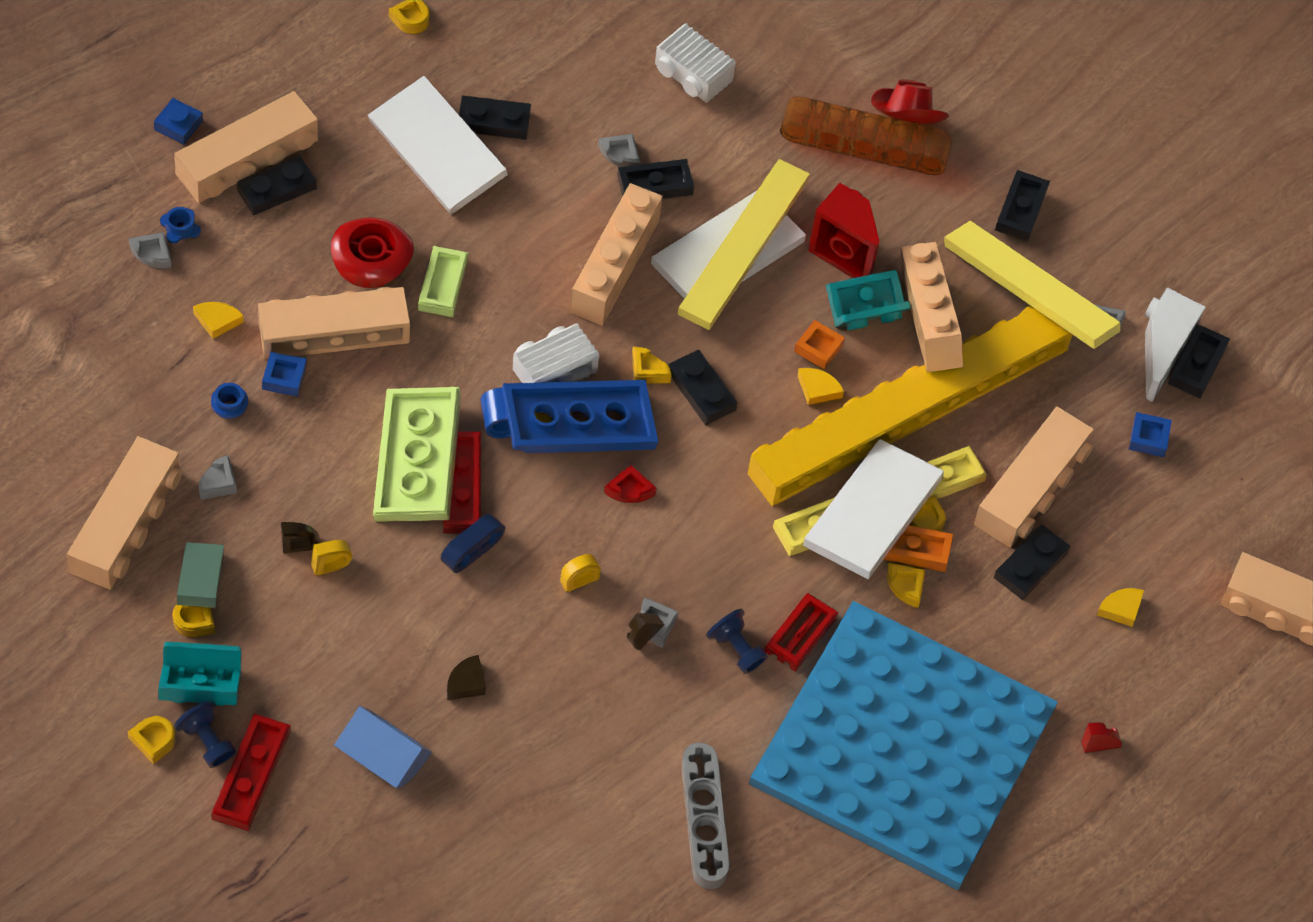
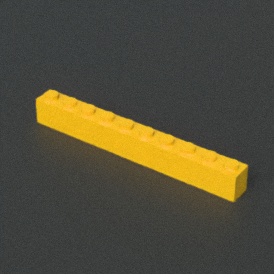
[748,305,1073,507]

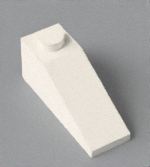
[1145,288,1205,402]

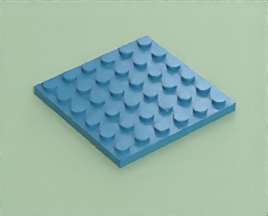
[749,601,1058,891]

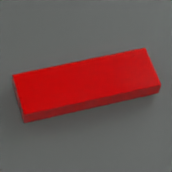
[443,431,481,534]
[211,713,291,831]

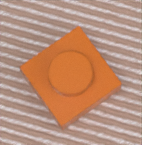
[794,320,845,370]

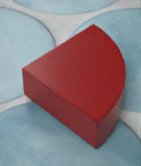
[604,465,657,503]
[1081,722,1122,753]

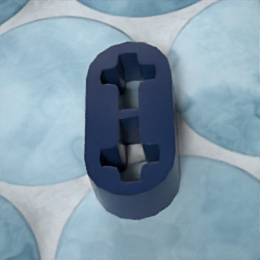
[440,513,506,573]

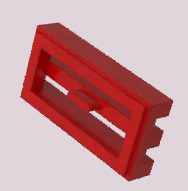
[765,593,839,672]

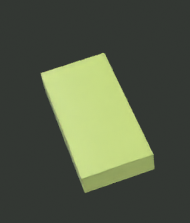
[418,246,469,317]

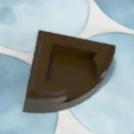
[281,522,320,553]
[627,613,665,650]
[447,655,486,700]

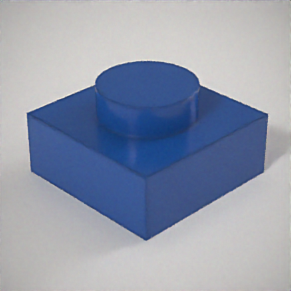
[154,98,203,145]
[262,352,307,397]
[1128,412,1172,457]

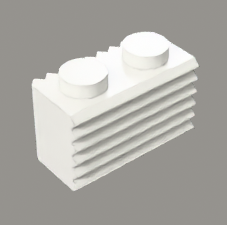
[655,24,736,103]
[512,323,599,383]

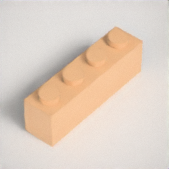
[174,91,318,203]
[570,183,663,326]
[901,242,963,372]
[258,287,410,360]
[974,406,1094,548]
[67,436,183,590]
[1220,552,1313,646]

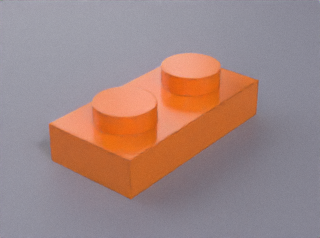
[883,525,953,572]

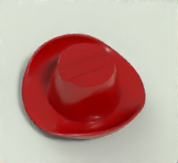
[871,79,949,124]
[331,217,414,288]

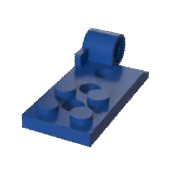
[480,380,658,454]

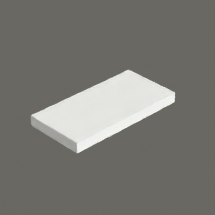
[368,76,508,215]
[651,191,806,299]
[804,439,944,580]

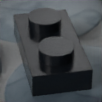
[459,95,531,140]
[237,156,317,216]
[617,159,694,199]
[995,170,1050,242]
[1168,324,1230,399]
[668,349,738,426]
[994,524,1070,600]

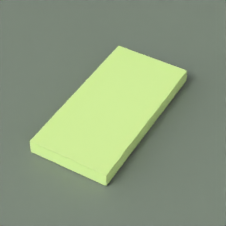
[373,387,461,522]

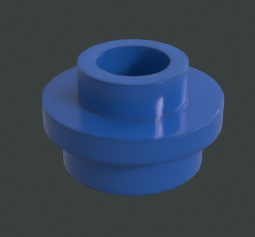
[211,383,248,419]

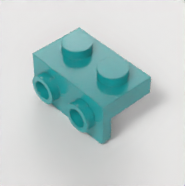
[826,269,911,331]
[158,642,242,706]

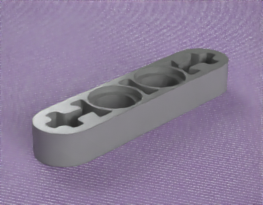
[681,742,729,890]

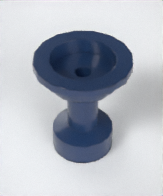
[706,609,768,674]
[174,700,236,768]

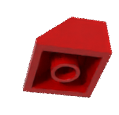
[808,182,880,278]

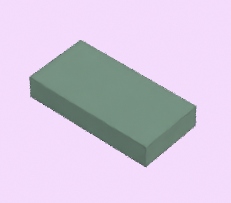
[177,542,224,608]

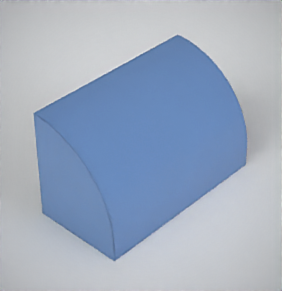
[334,706,432,788]

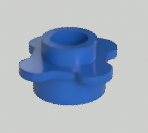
[160,207,201,243]

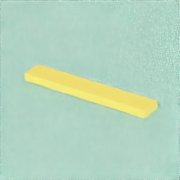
[678,159,810,330]
[944,221,1120,349]
[773,446,987,557]

